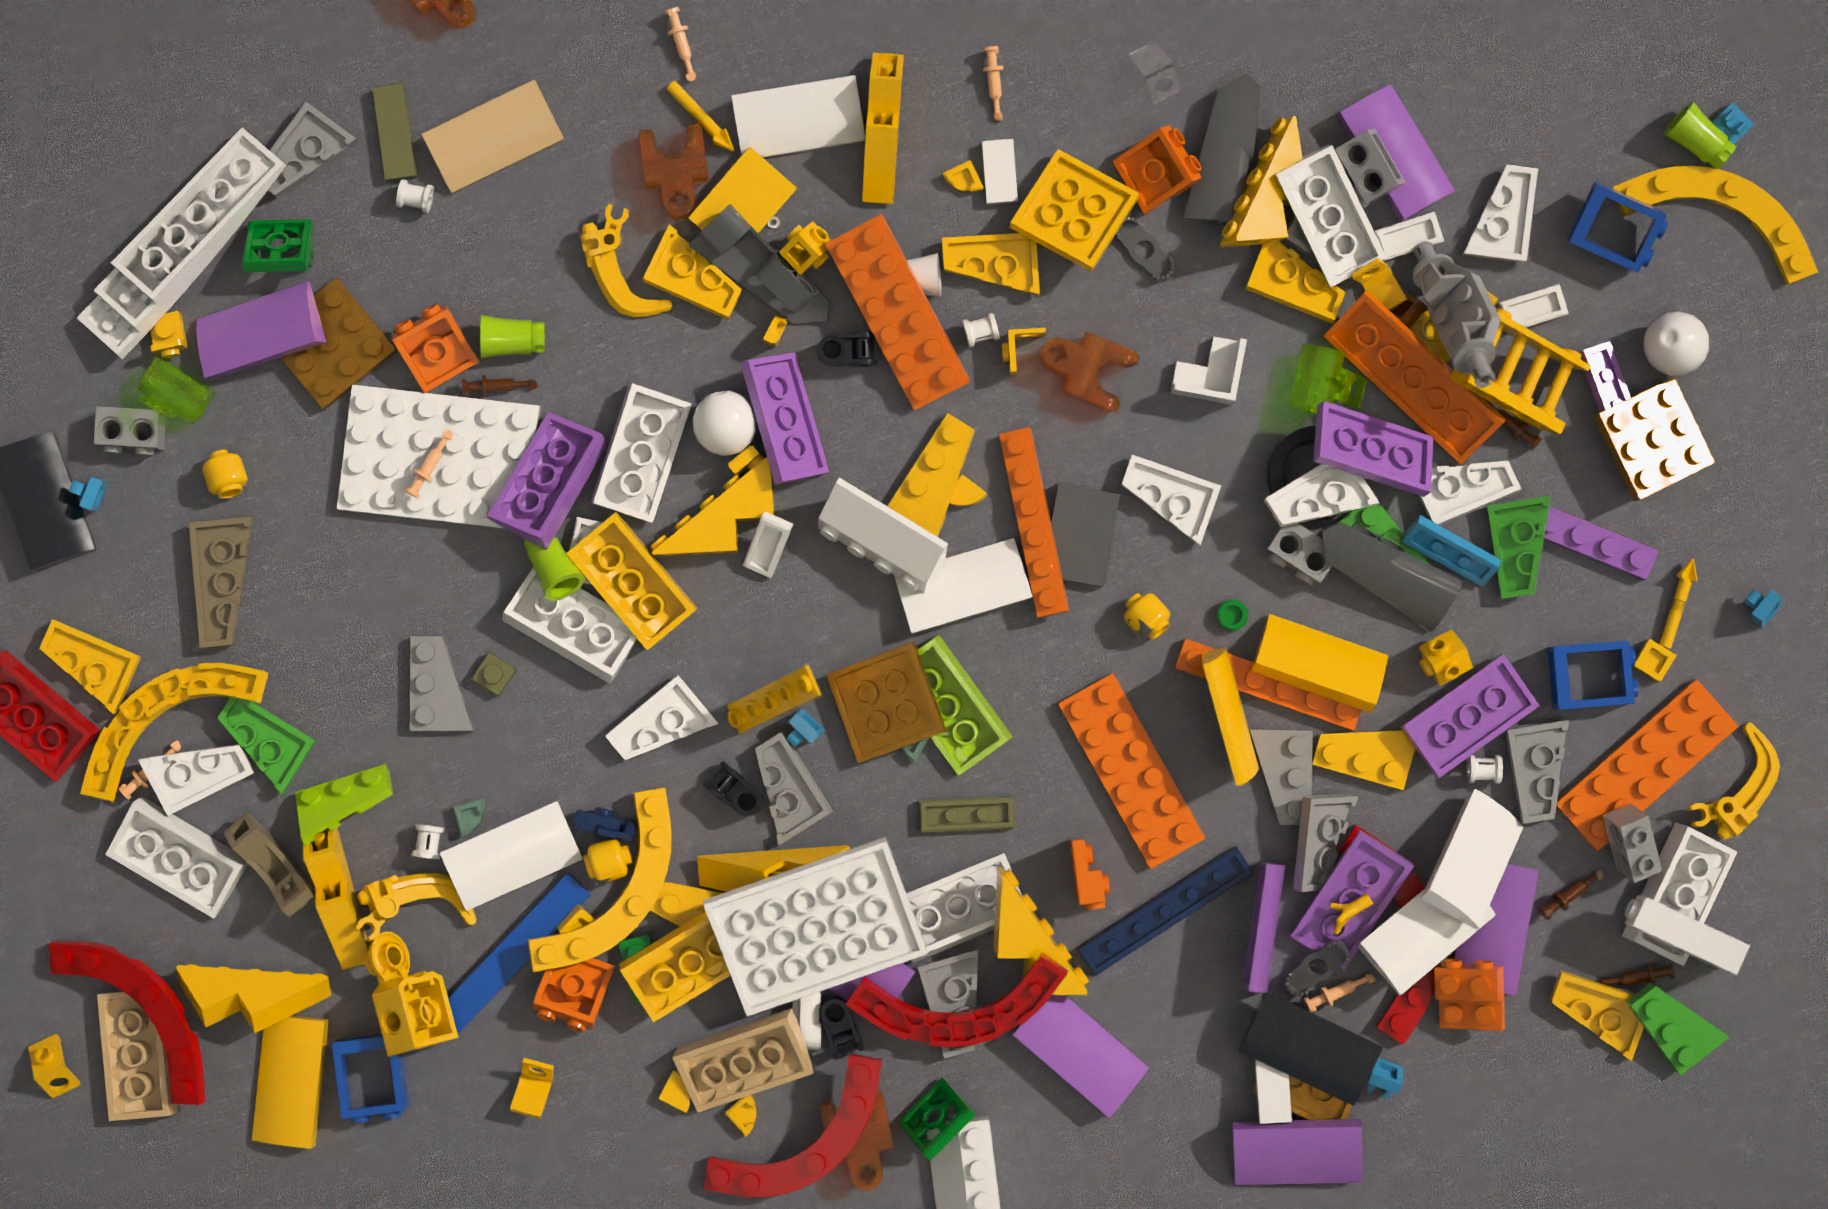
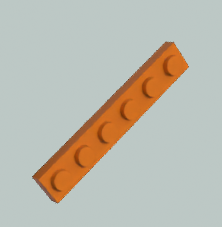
[999,427,1070,618]
[1174,638,1361,731]

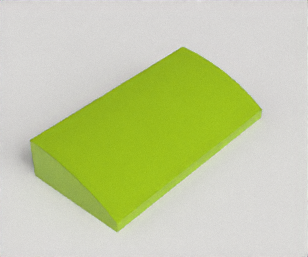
[918,635,1013,776]

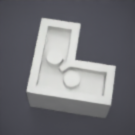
[1170,336,1247,405]

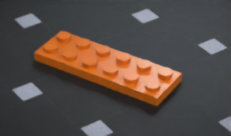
[825,213,971,411]
[1323,290,1506,465]
[1058,673,1206,869]
[1557,679,1739,851]

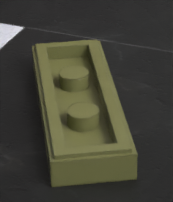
[372,83,417,182]
[919,796,1015,832]

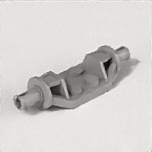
[1412,241,1501,388]

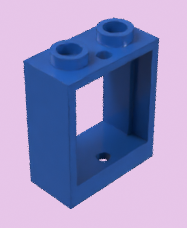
[1567,181,1668,273]
[1547,641,1638,710]
[332,1034,410,1123]

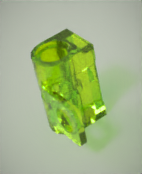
[1288,344,1366,414]
[138,357,216,424]

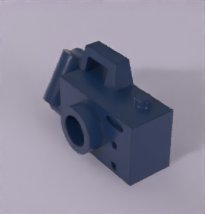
[574,807,637,842]

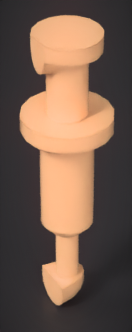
[664,7,696,81]
[982,46,1003,121]
[404,430,453,499]
[118,741,181,800]
[1303,973,1376,1013]

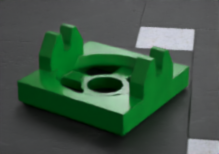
[242,219,314,273]
[898,1078,976,1161]

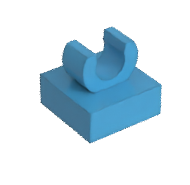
[1712,102,1754,144]
[69,477,108,512]
[1745,589,1782,629]
[786,708,825,747]
[1367,1058,1404,1099]

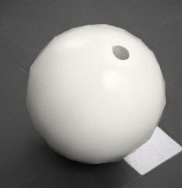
[1644,312,1709,376]
[693,390,757,456]

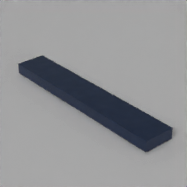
[1077,846,1254,976]

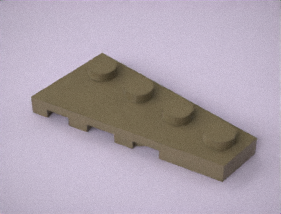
[189,516,254,648]

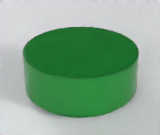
[1216,599,1248,631]

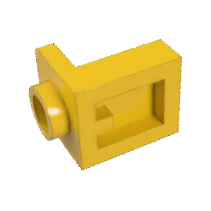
[150,311,188,359]

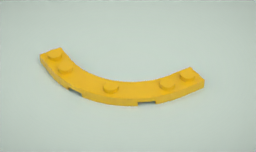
[1612,166,1818,285]
[80,663,269,802]
[527,787,672,972]

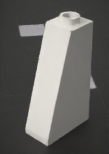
[1624,895,1750,975]

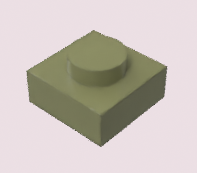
[472,652,517,696]

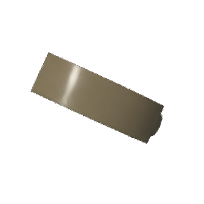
[223,812,313,917]

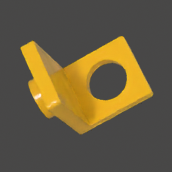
[1351,258,1407,311]
[1002,328,1046,376]
[28,1034,80,1098]
[510,1058,554,1119]

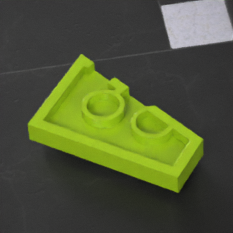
[295,764,393,846]

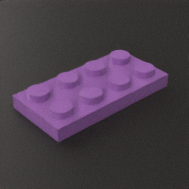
[740,352,829,485]
[1314,401,1433,497]
[1400,654,1540,778]
[1290,829,1414,970]

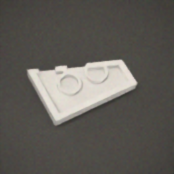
[1462,165,1538,263]
[1121,455,1221,546]
[1418,461,1521,525]
[1264,464,1379,527]
[605,675,718,760]
[138,744,255,816]

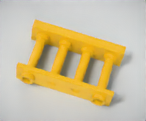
[1450,308,1591,434]

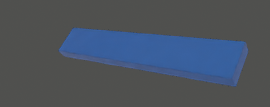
[448,873,592,1033]

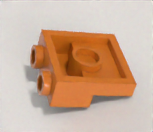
[1112,125,1202,215]
[391,303,479,393]
[1069,838,1110,910]
[532,958,615,1033]
[1434,959,1505,1031]

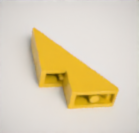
[862,53,904,204]
[1220,116,1302,248]
[650,455,774,557]
[727,665,822,734]
[303,827,369,970]
[697,845,850,892]
[993,867,1090,995]
[176,964,332,1033]

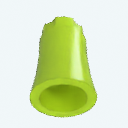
[1663,101,1736,169]
[480,315,545,359]
[524,537,585,601]

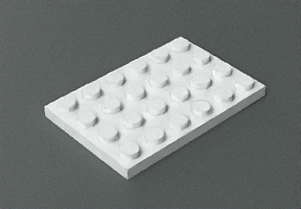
[337,385,541,529]
[703,837,928,1016]

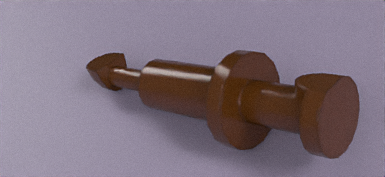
[462,375,537,397]
[1486,400,1542,451]
[1538,870,1605,920]
[1598,963,1675,985]

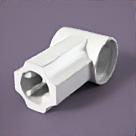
[792,992,822,1050]

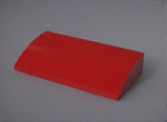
[0,650,101,782]

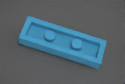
[1402,515,1501,587]

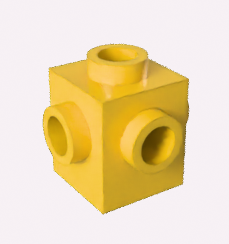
[779,221,830,275]
[1419,629,1473,686]

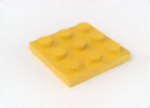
[1010,149,1139,273]

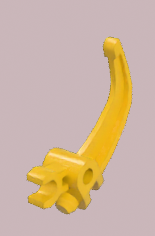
[580,204,672,318]
[1686,723,1780,840]
[354,873,477,942]

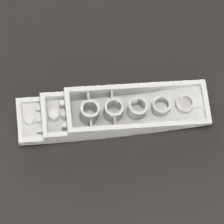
[77,127,286,359]

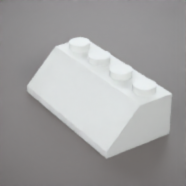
[818,478,948,593]
[927,1115,1000,1209]

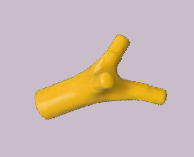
[1330,893,1373,934]

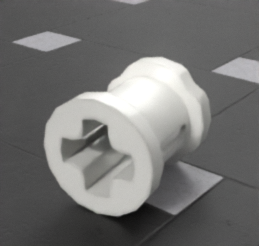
[396,179,434,213]
[962,313,1000,347]
[1466,755,1503,783]
[411,824,444,859]

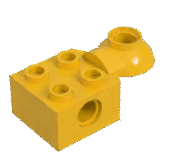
[364,931,459,1057]

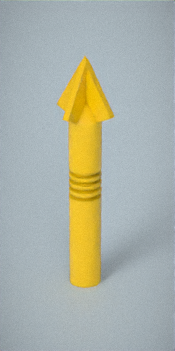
[667,81,734,151]
[1659,558,1698,649]

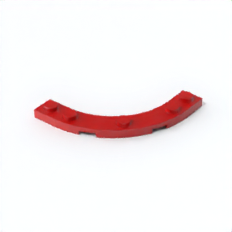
[1338,825,1440,1045]
[49,940,206,1105]
[845,952,1068,1047]
[704,1054,883,1197]

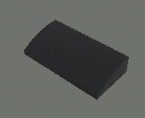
[0,432,97,571]
[1238,992,1383,1106]

